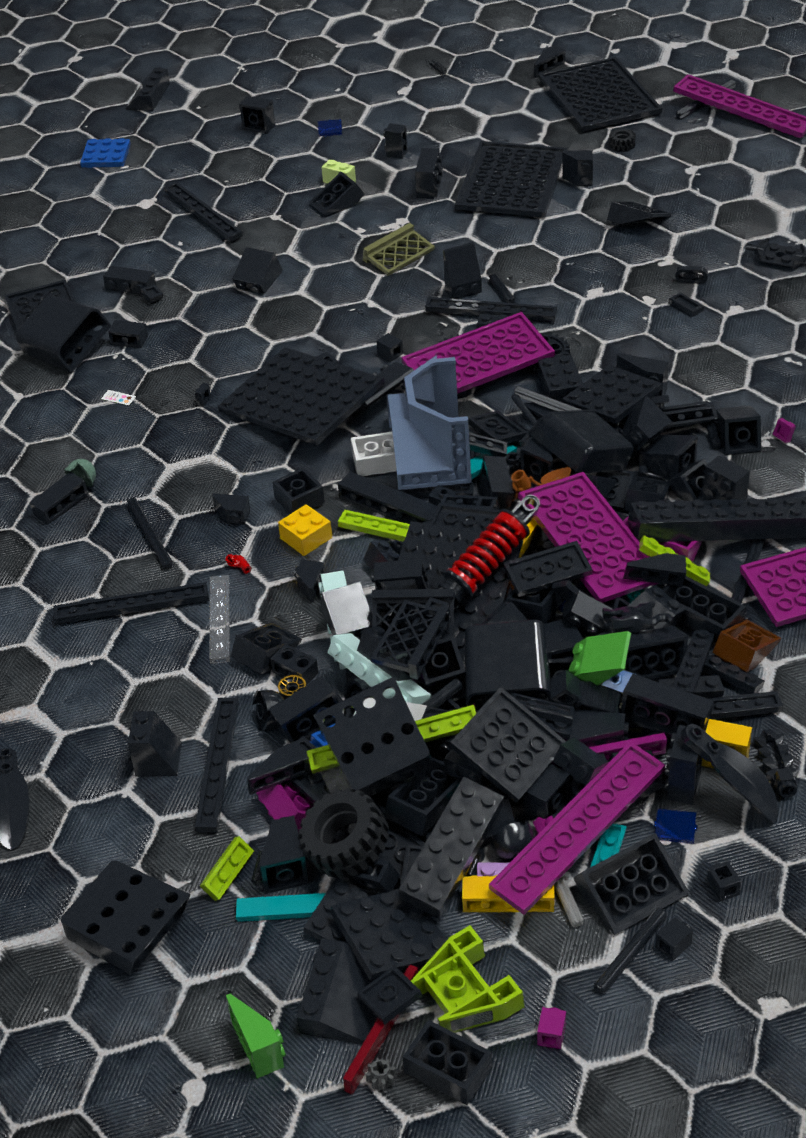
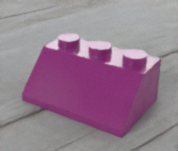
[256,781,314,833]

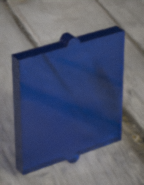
[318,119,342,136]
[654,809,698,844]

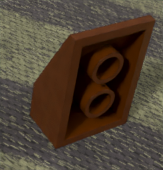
[712,620,781,672]

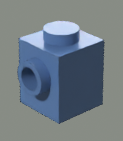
[602,670,634,693]

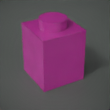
[537,1007,566,1049]

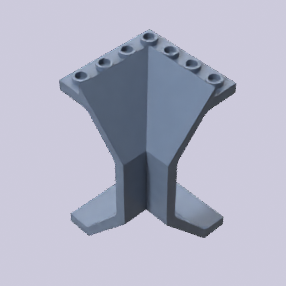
[387,355,472,490]

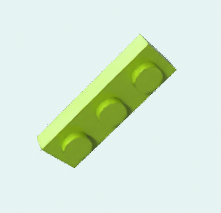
[200,836,254,901]

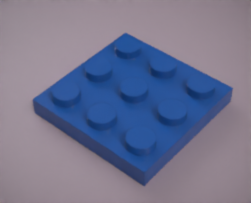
[80,138,131,168]

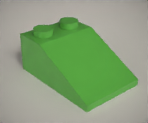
[569,631,631,686]
[226,994,286,1079]

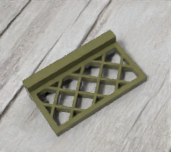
[363,223,435,276]

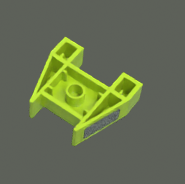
[411,925,524,1033]

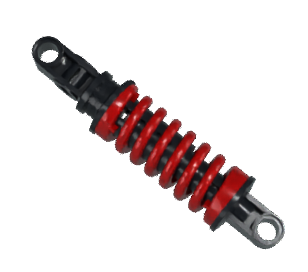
[437,495,540,607]

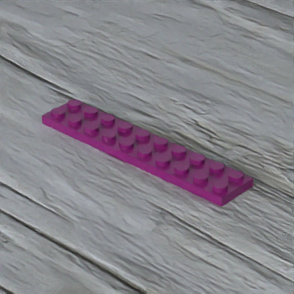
[673,74,806,138]
[489,741,665,915]

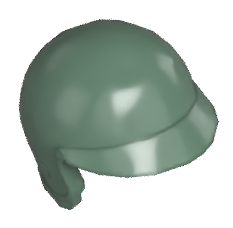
[64,459,96,487]

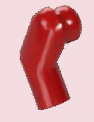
[225,554,252,574]

